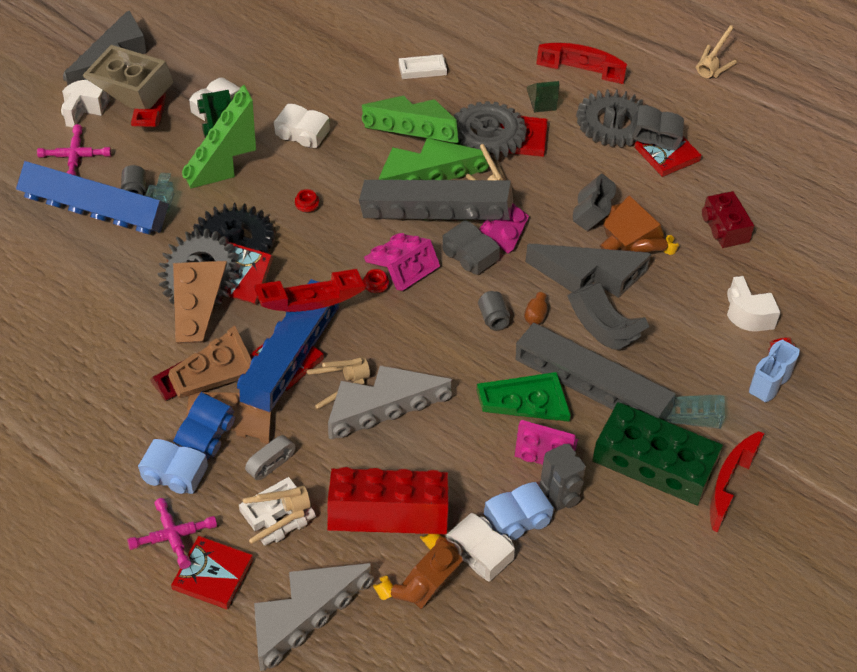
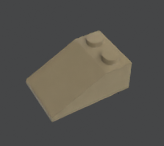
[83,45,174,109]

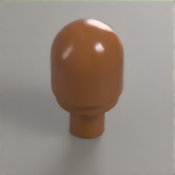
[524,292,548,325]

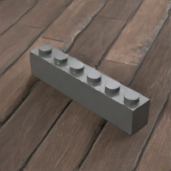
[359,180,513,220]
[515,323,676,421]

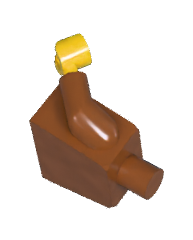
[600,195,679,255]
[373,534,464,609]

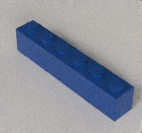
[16,161,169,235]
[237,279,339,412]

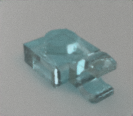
[145,173,175,213]

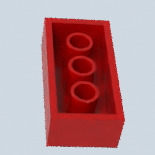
[327,467,448,534]

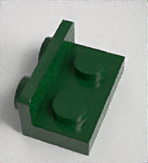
[197,89,231,138]

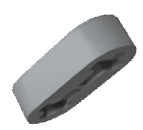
[245,435,296,480]

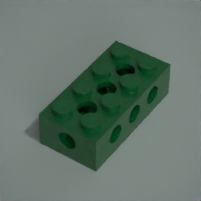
[592,402,723,506]

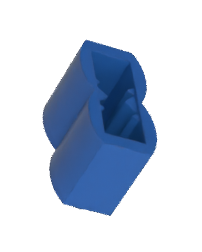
[173,392,235,460]

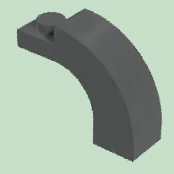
[567,282,649,350]

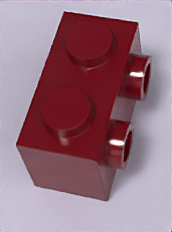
[702,191,755,248]

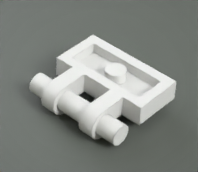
[239,477,316,546]

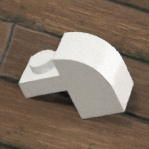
[61,80,110,127]
[727,276,780,331]

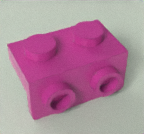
[479,204,529,254]

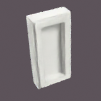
[399,54,447,79]

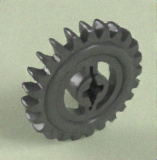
[576,89,649,147]
[453,101,527,160]
[157,229,240,304]

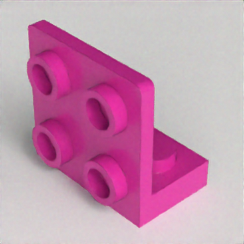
[364,233,440,291]
[514,420,578,465]

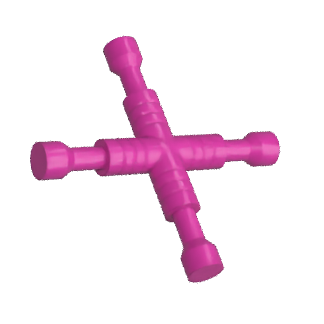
[37,124,111,176]
[127,498,217,569]

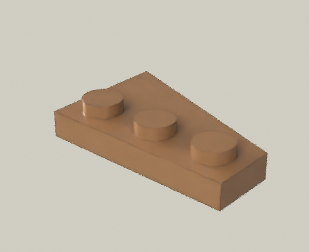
[173,261,227,344]
[168,326,252,398]
[186,392,272,444]

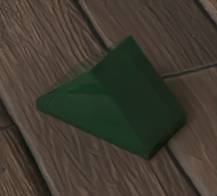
[527,81,560,113]

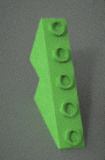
[182,85,256,189]
[362,95,459,143]
[379,138,489,180]

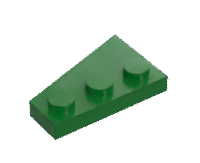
[476,372,571,422]

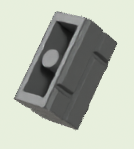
[539,443,586,510]

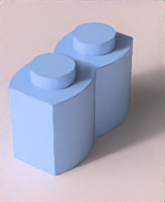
[749,340,800,402]
[138,439,208,494]
[484,482,554,540]

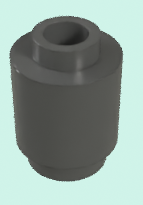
[121,165,146,196]
[478,291,510,331]

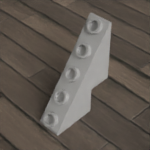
[328,366,452,439]
[254,563,374,671]

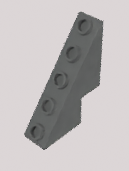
[63,11,146,85]
[525,243,651,298]

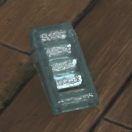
[666,395,725,429]

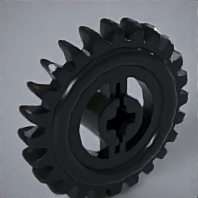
[191,202,275,262]

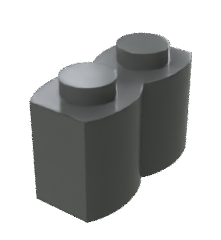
[631,105,684,150]
[573,174,616,231]
[442,220,500,275]

